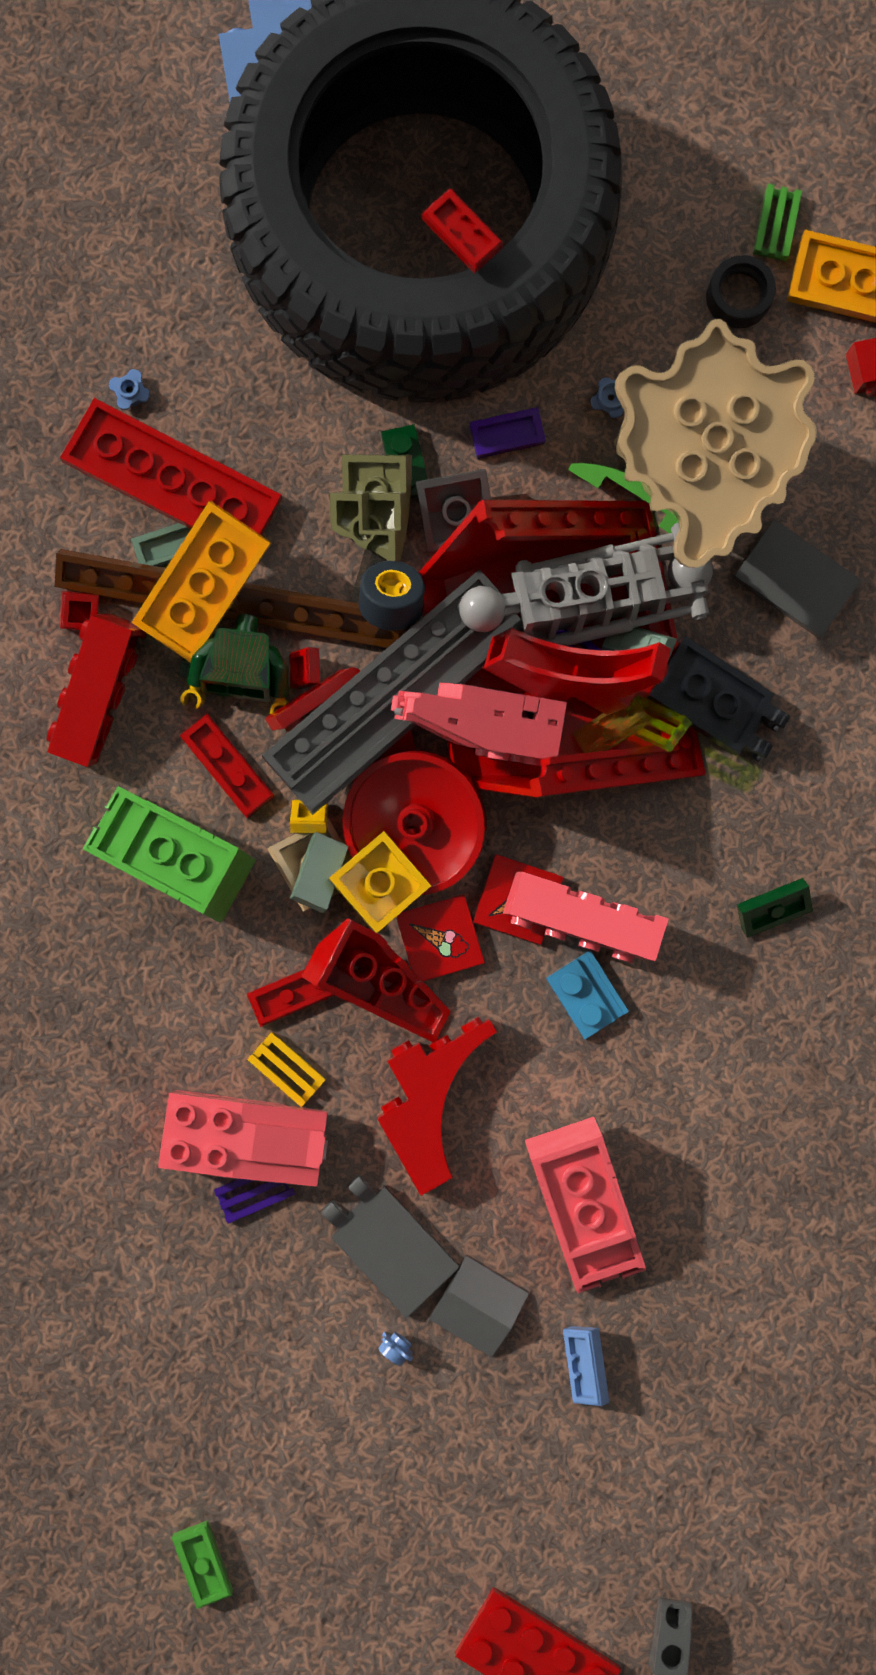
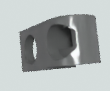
[648,1598,692,1675]

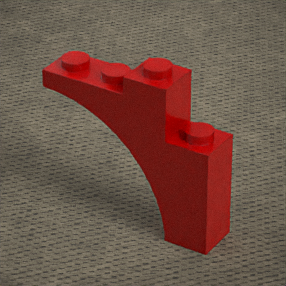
[483,627,671,715]
[377,1016,497,1196]

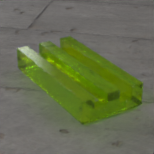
[617,695,692,752]

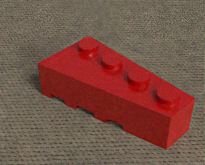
[46,614,147,767]

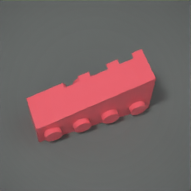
[503,872,669,963]

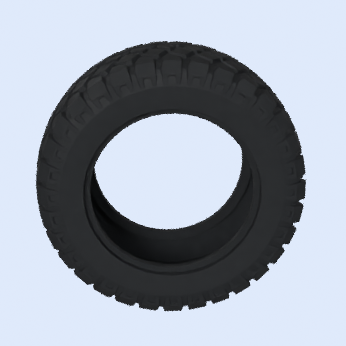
[219,0,622,402]

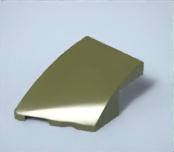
[330,454,412,562]

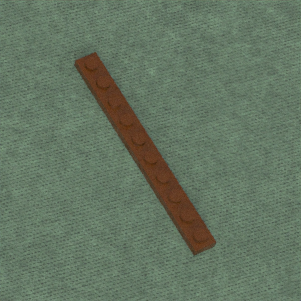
[54,549,408,648]

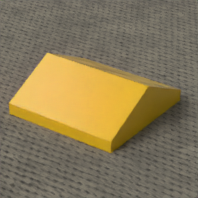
[329,831,431,933]

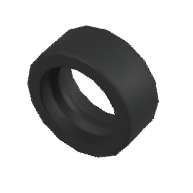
[706,255,776,329]

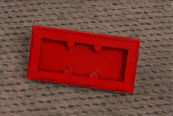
[422,188,503,274]

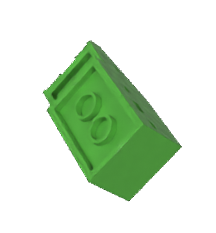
[83,786,256,923]

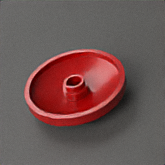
[342,751,487,895]

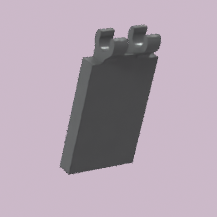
[321,1174,459,1318]

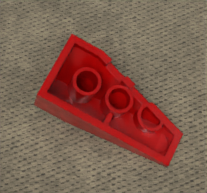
[301,918,451,1042]

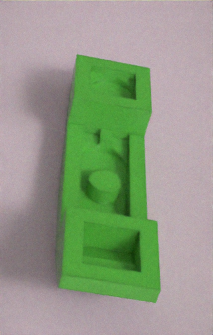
[568,463,678,533]

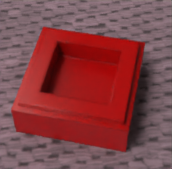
[289,647,320,689]

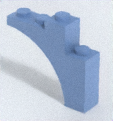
[218,0,312,101]

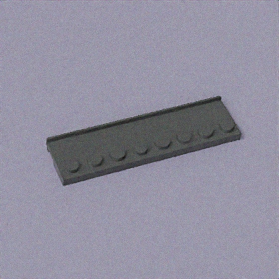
[262,569,524,815]

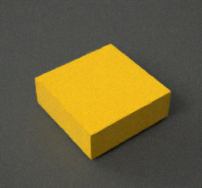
[290,800,328,833]

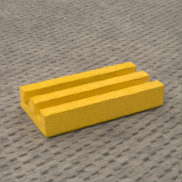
[247,1032,326,1108]

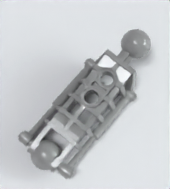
[459,523,713,646]

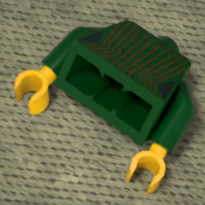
[180,614,289,714]

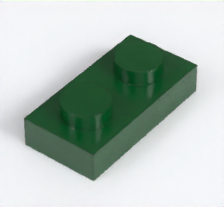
[380,424,428,499]
[736,878,813,938]

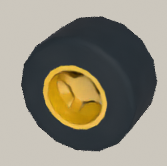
[359,561,425,631]

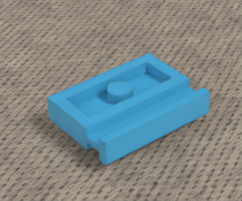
[546,950,629,1039]

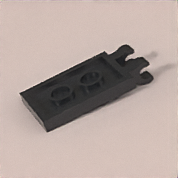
[646,636,790,762]

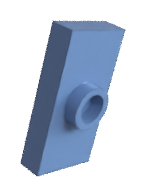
[563,1326,610,1406]

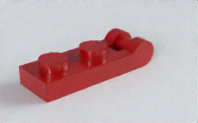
[265,667,360,732]

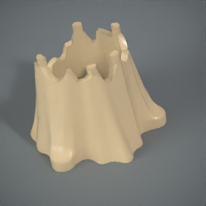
[614,319,817,568]

